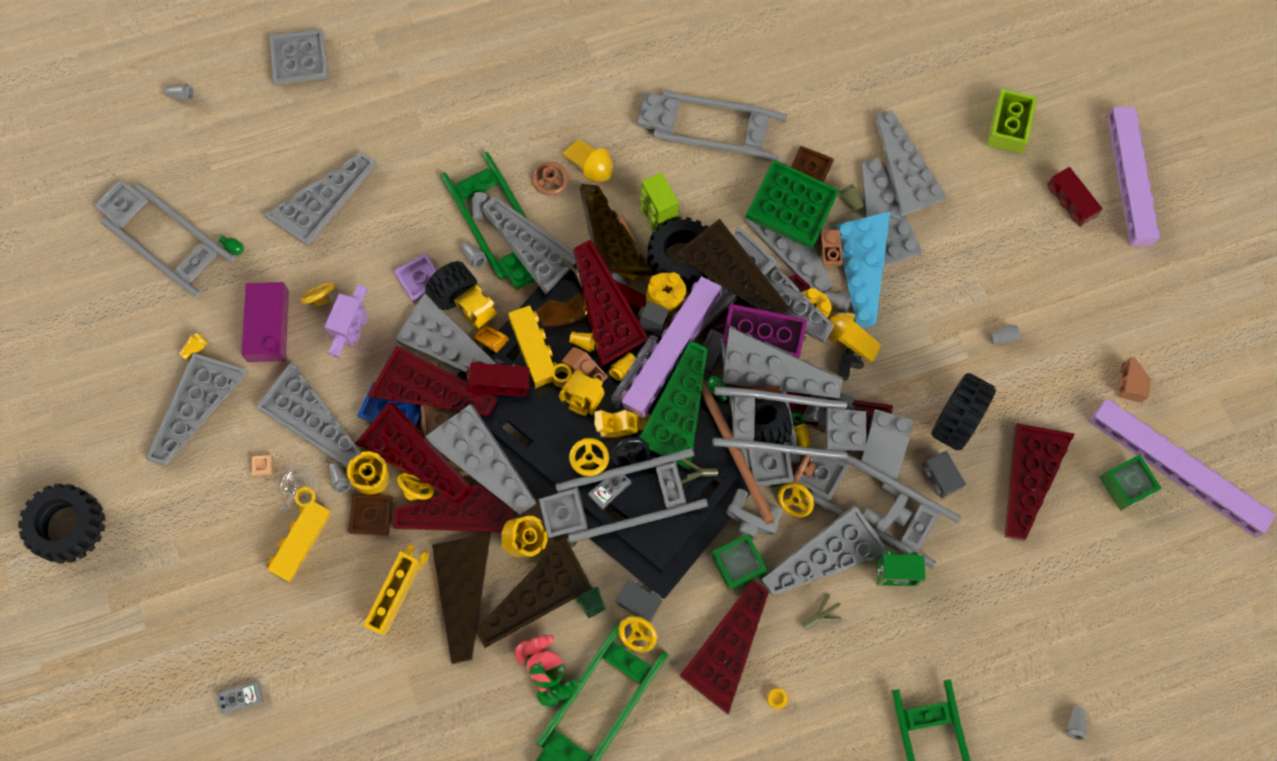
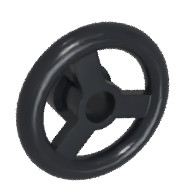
[612,437,650,468]

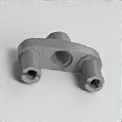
[863,483,913,533]
[726,489,783,539]

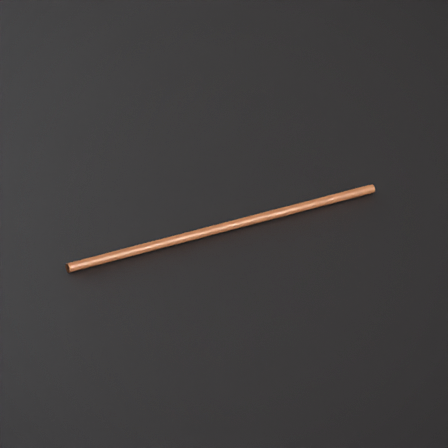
[617,215,775,525]

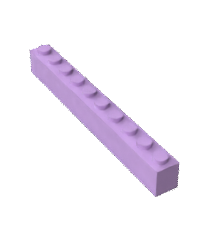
[1089,399,1276,538]

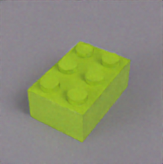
[986,89,1037,154]
[639,172,679,231]

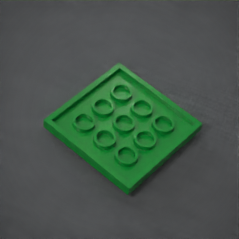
[745,160,840,249]

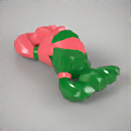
[515,634,582,707]

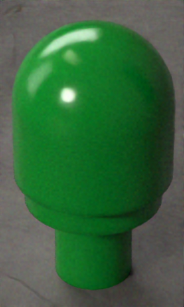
[218,235,244,255]
[707,376,728,402]

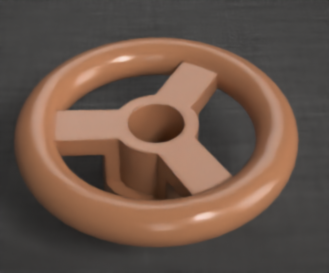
[532,162,568,195]
[793,447,816,482]

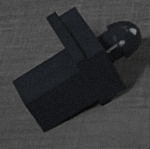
[838,348,864,381]

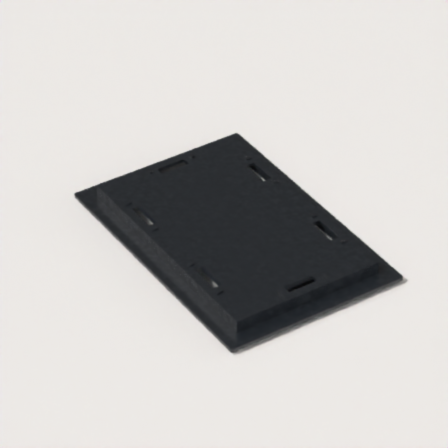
[456,270,789,599]

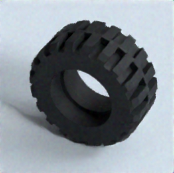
[647,217,708,291]
[931,373,996,451]
[18,483,105,564]

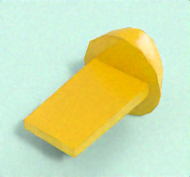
[562,139,613,183]
[828,313,882,363]

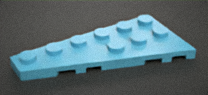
[835,211,890,329]

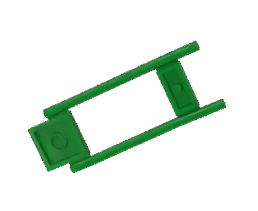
[440,152,535,291]
[536,621,669,761]
[891,679,971,761]

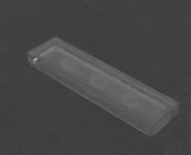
[611,335,658,408]

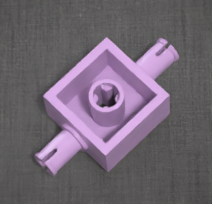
[324,285,368,358]

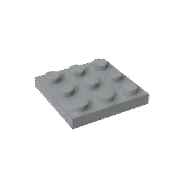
[269,29,329,86]

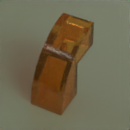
[537,293,588,326]

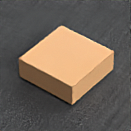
[252,454,273,477]

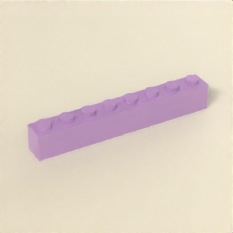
[1107,107,1160,247]
[621,277,722,419]

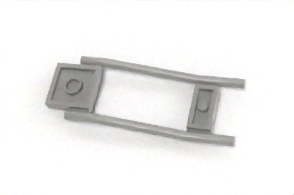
[637,90,787,161]
[94,180,235,298]
[719,338,800,487]
[713,387,866,459]
[798,447,961,569]
[539,448,708,542]

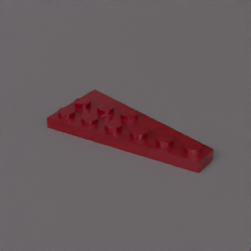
[368,345,498,416]
[355,402,470,501]
[393,484,514,533]
[679,580,769,715]

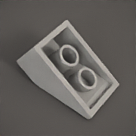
[858,410,914,481]

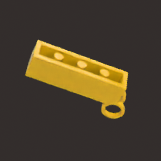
[508,306,572,388]
[266,487,331,583]
[363,544,429,635]

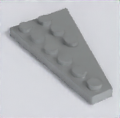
[875,110,947,217]
[861,158,922,267]
[743,218,833,294]
[696,225,777,337]
[395,293,495,374]
[723,326,842,398]

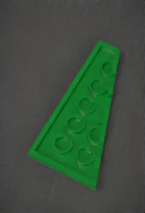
[640,340,708,471]

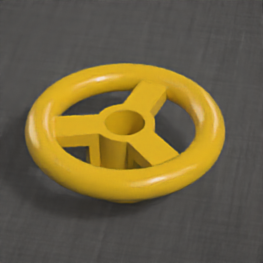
[300,282,335,307]
[569,438,609,476]
[397,473,434,501]
[778,482,814,518]
[618,616,657,652]

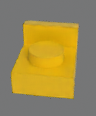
[594,410,638,438]

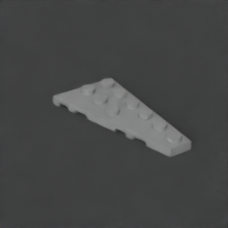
[263,152,377,246]
[482,196,576,294]
[739,266,834,343]
[146,353,248,466]
[256,361,361,468]
[425,404,538,514]
[760,505,889,595]

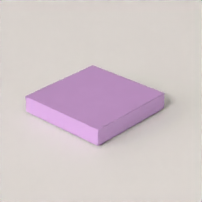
[394,253,437,303]

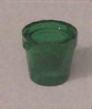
[575,586,606,619]

